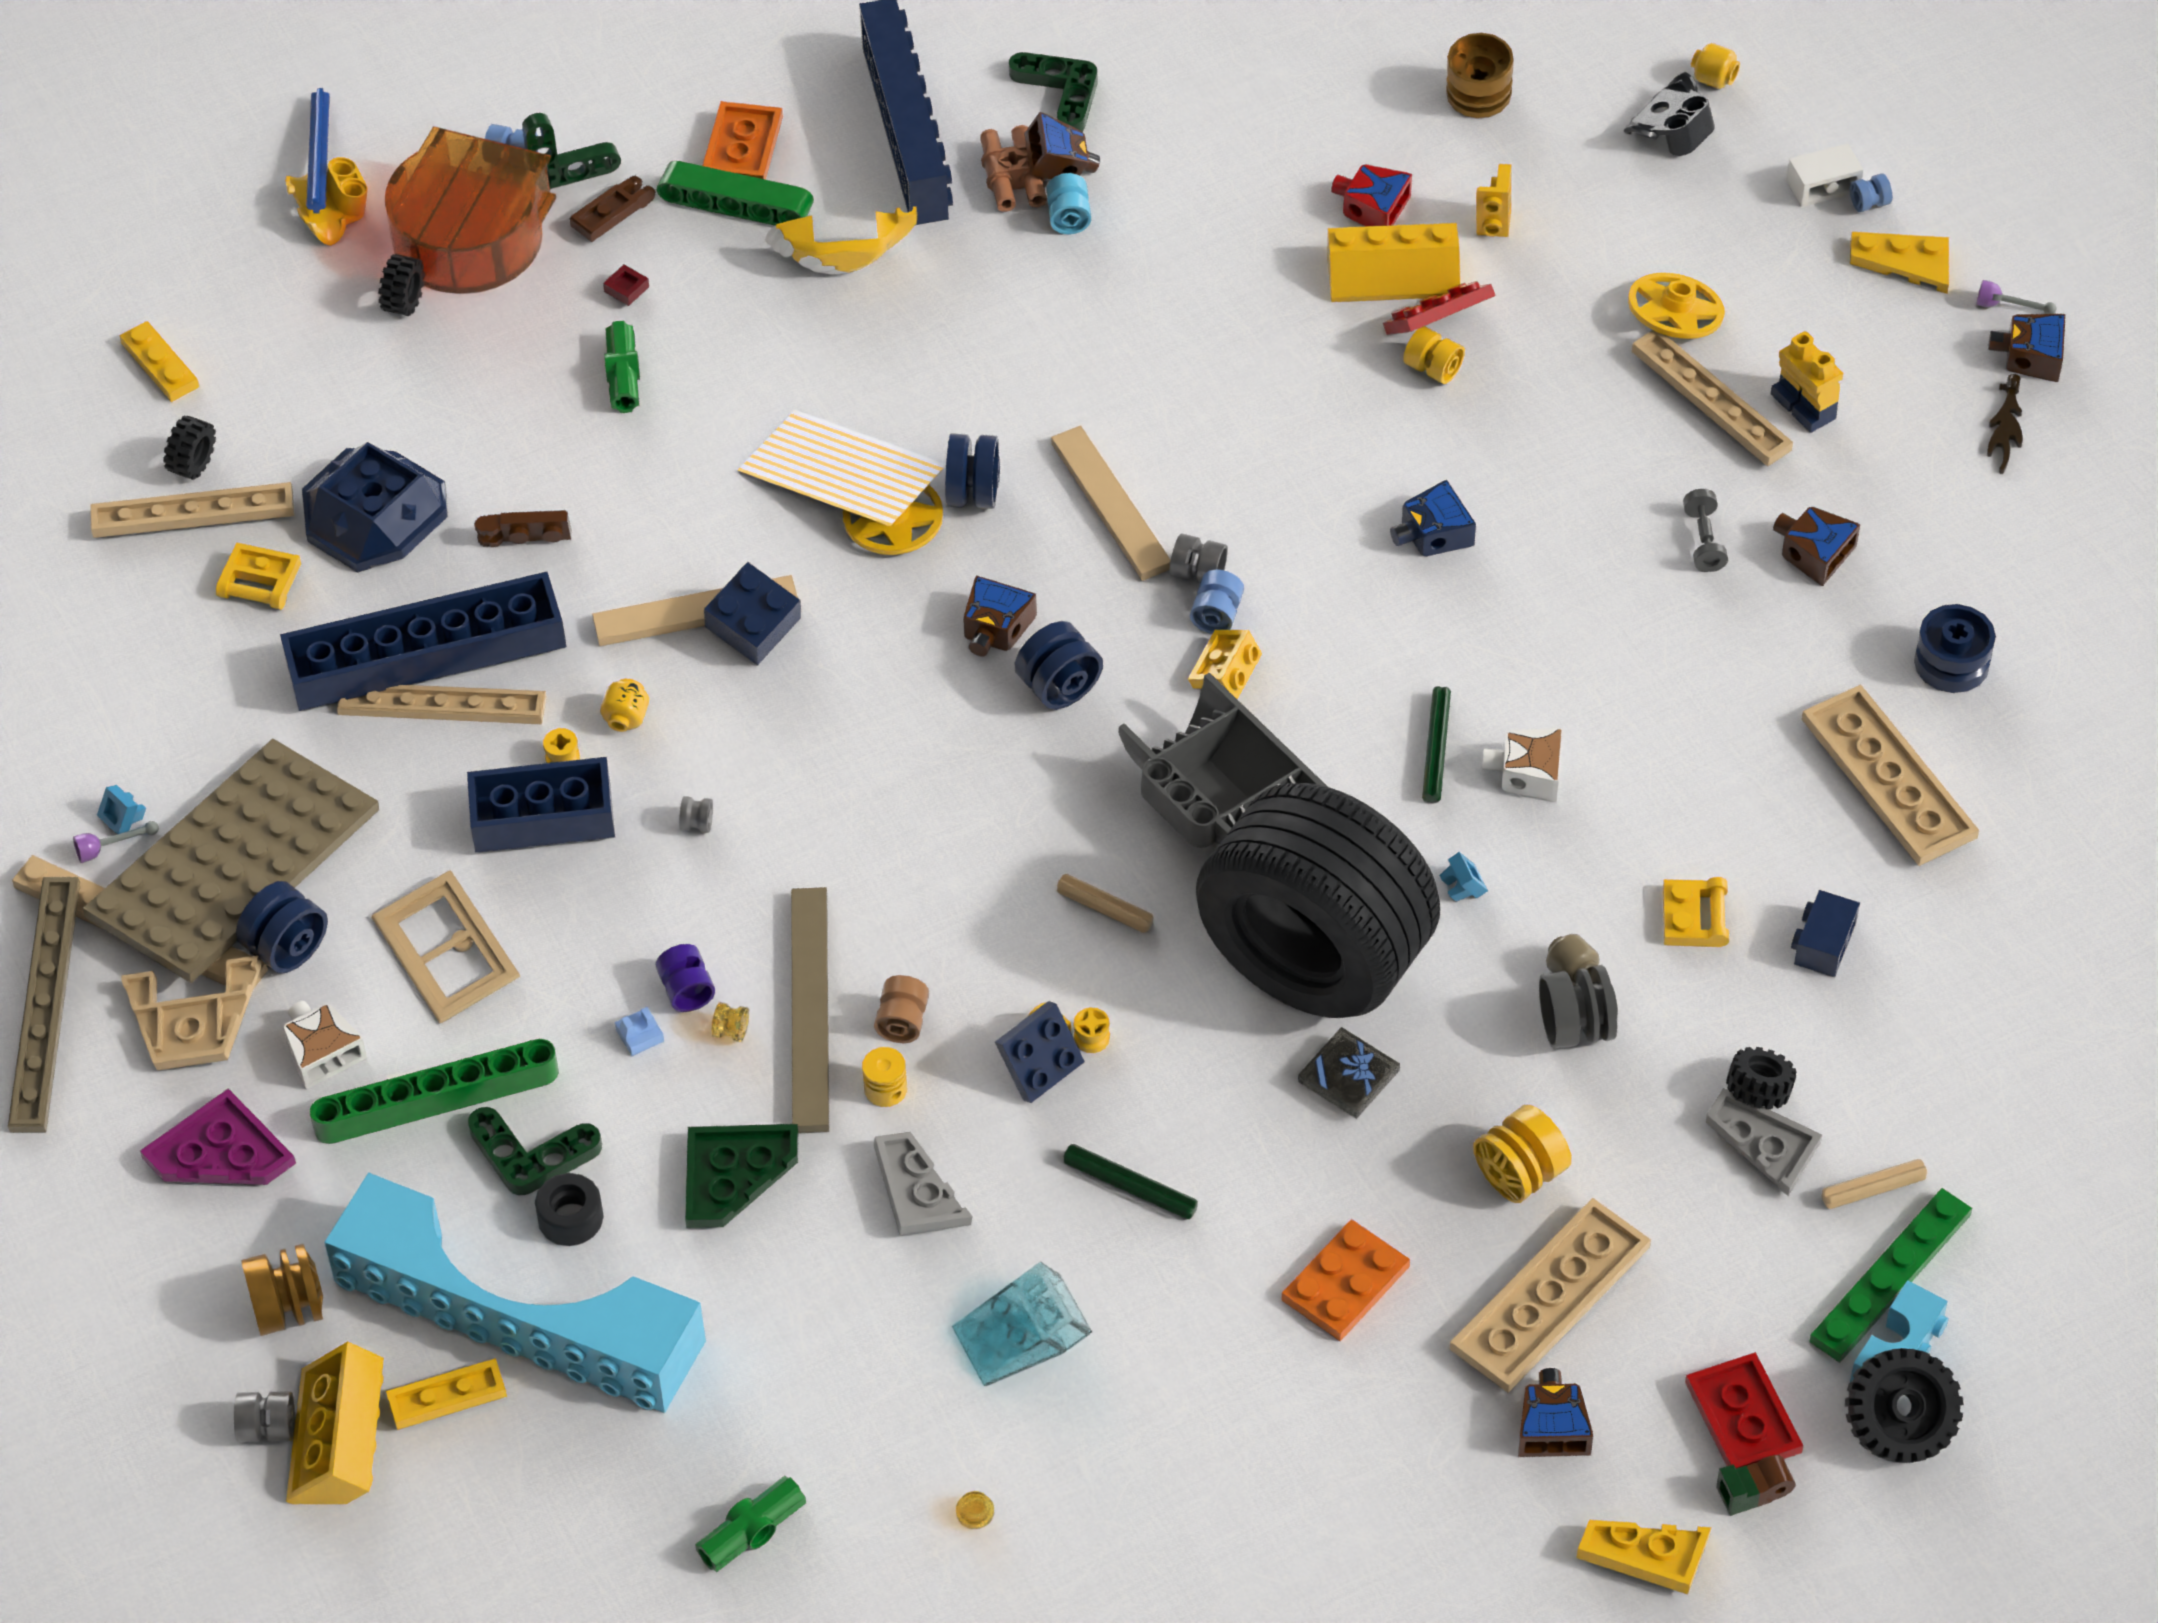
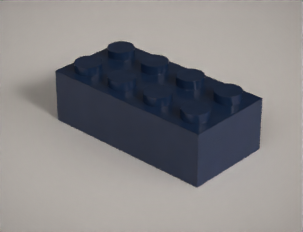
[467,757,615,853]

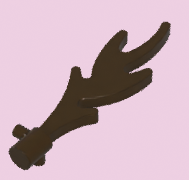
[1987,374,2023,474]

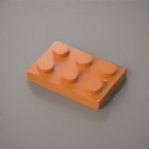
[702,101,783,180]
[1282,1219,1410,1341]

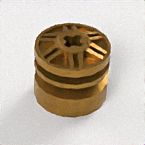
[1446,32,1514,118]
[241,1244,324,1336]

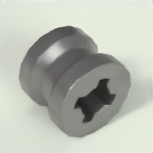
[679,796,713,833]

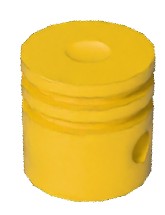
[862,1047,907,1107]

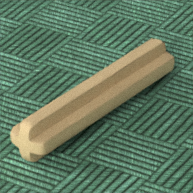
[1057,874,1153,933]
[1821,1159,1927,1209]

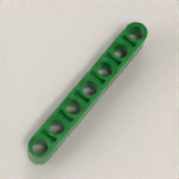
[310,1039,559,1144]

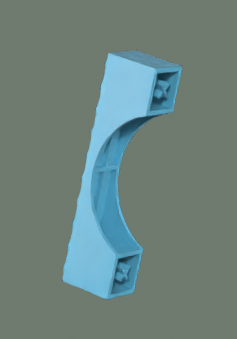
[324,1172,706,1413]

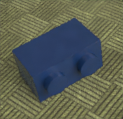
[1791,890,1860,977]

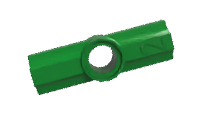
[604,321,640,413]
[695,1475,806,1572]

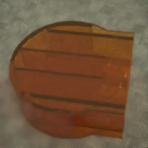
[385,126,557,294]

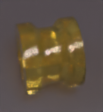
[711,1002,749,1042]

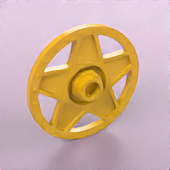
[1628,273,1725,339]
[843,485,943,555]

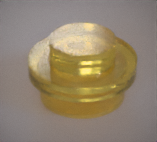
[956,1491,994,1529]

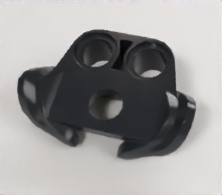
[1624,72,1715,156]

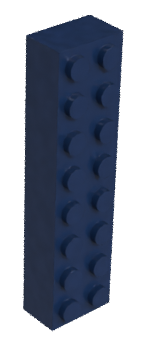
[859,0,953,225]
[280,571,567,711]

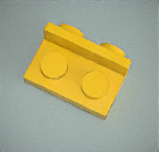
[1476,164,1512,237]
[1188,630,1262,699]

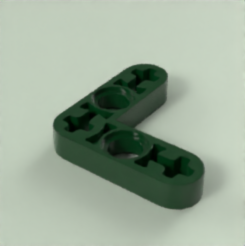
[1009,52,1098,132]
[522,113,621,190]
[468,1107,602,1195]

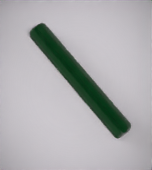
[1422,686,1451,803]
[1063,1144,1198,1219]

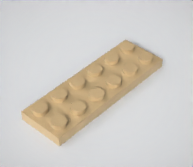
[1802,684,1979,866]
[1450,1198,1651,1393]

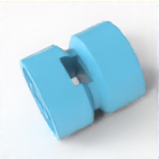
[1046,173,1091,235]

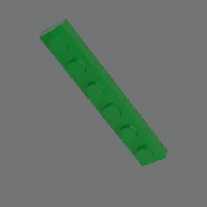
[1809,1188,1972,1363]

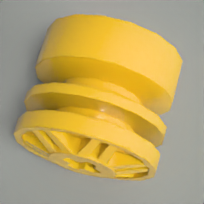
[1473,1105,1572,1203]

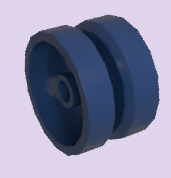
[945,433,1000,509]
[1914,604,1996,693]
[1014,621,1103,710]
[236,881,328,973]

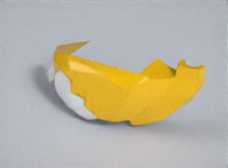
[764,207,917,275]

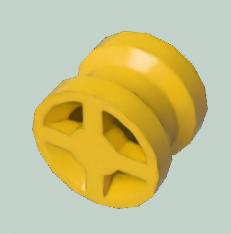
[543,728,580,763]
[1074,1007,1110,1053]

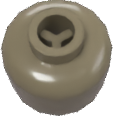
[1546,934,1600,986]

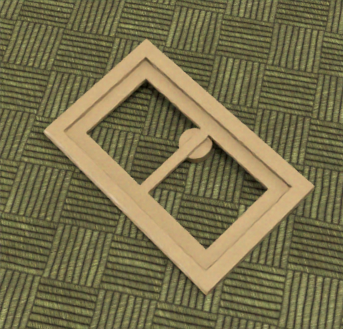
[371,870,520,1023]

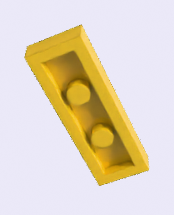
[119,321,199,402]
[386,1358,507,1430]

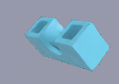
[1850,1280,1949,1382]

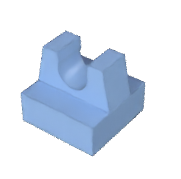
[615,1007,664,1056]

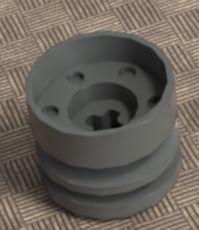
[1539,965,1618,1049]

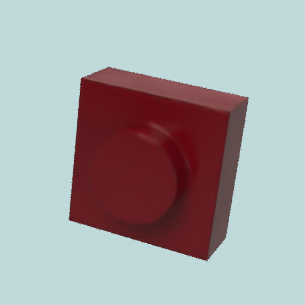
[603,264,649,306]

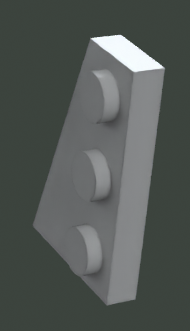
[873,1132,973,1235]

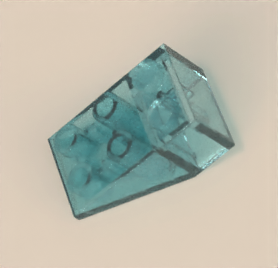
[952,1261,1092,1386]

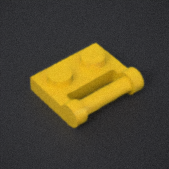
[216,542,301,610]
[1663,877,1729,947]

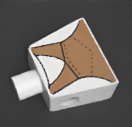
[1482,728,1563,802]
[283,1001,367,1090]

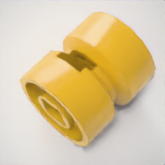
[1403,326,1465,384]

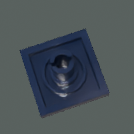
[995,1001,1085,1103]

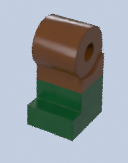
[1716,1455,1796,1516]

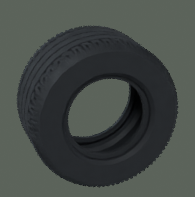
[1196,783,1440,1018]

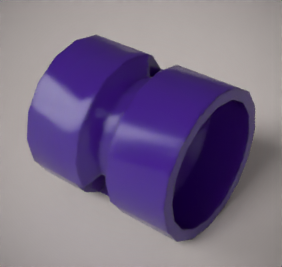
[655,944,716,1012]

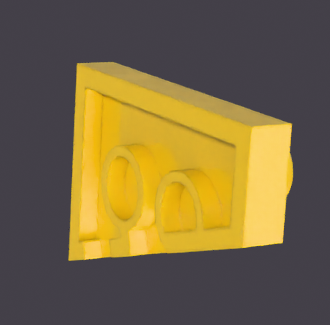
[1850,232,1949,294]
[1576,1520,1711,1594]

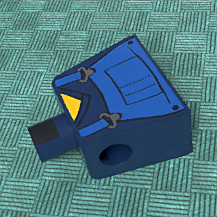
[1390,480,1476,557]

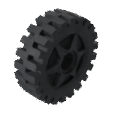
[1845,1348,1964,1463]

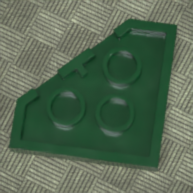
[685,1124,799,1228]

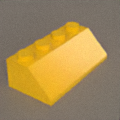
[1327,223,1460,302]
[286,1341,384,1504]

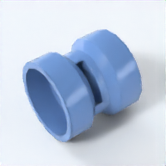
[1850,173,1893,212]

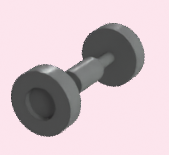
[1683,488,1728,572]

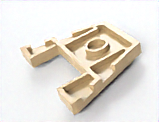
[121,955,261,1071]

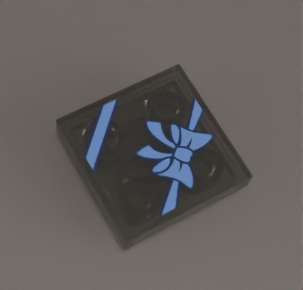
[1298,1027,1400,1119]

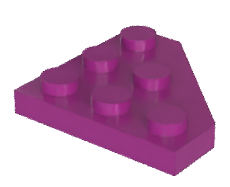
[140,1088,296,1185]

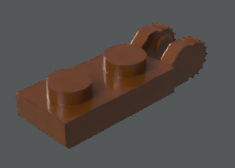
[569,175,656,242]
[474,510,572,547]

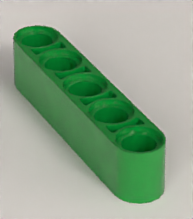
[656,161,814,226]

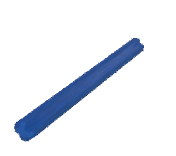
[306,88,330,214]

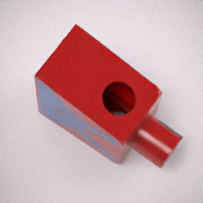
[1331,164,1412,227]

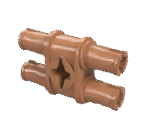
[980,125,1047,212]

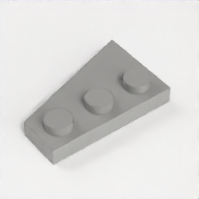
[1706,1088,1822,1196]

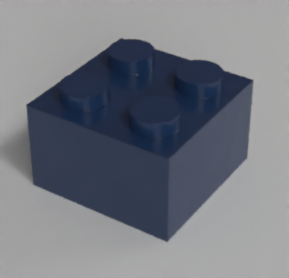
[704,562,801,666]

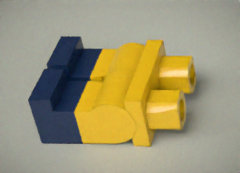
[1770,331,1843,433]

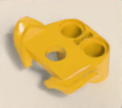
[285,157,368,246]

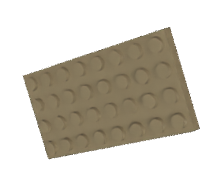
[83,738,379,983]

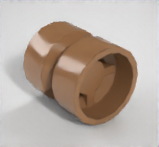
[874,975,929,1043]

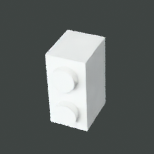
[1786,143,1863,207]

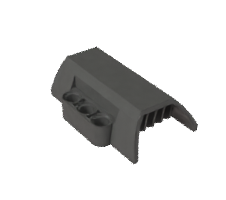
[1118,673,1328,848]

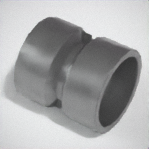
[1170,533,1228,583]
[234,1391,295,1442]

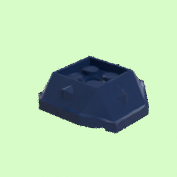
[302,442,448,573]

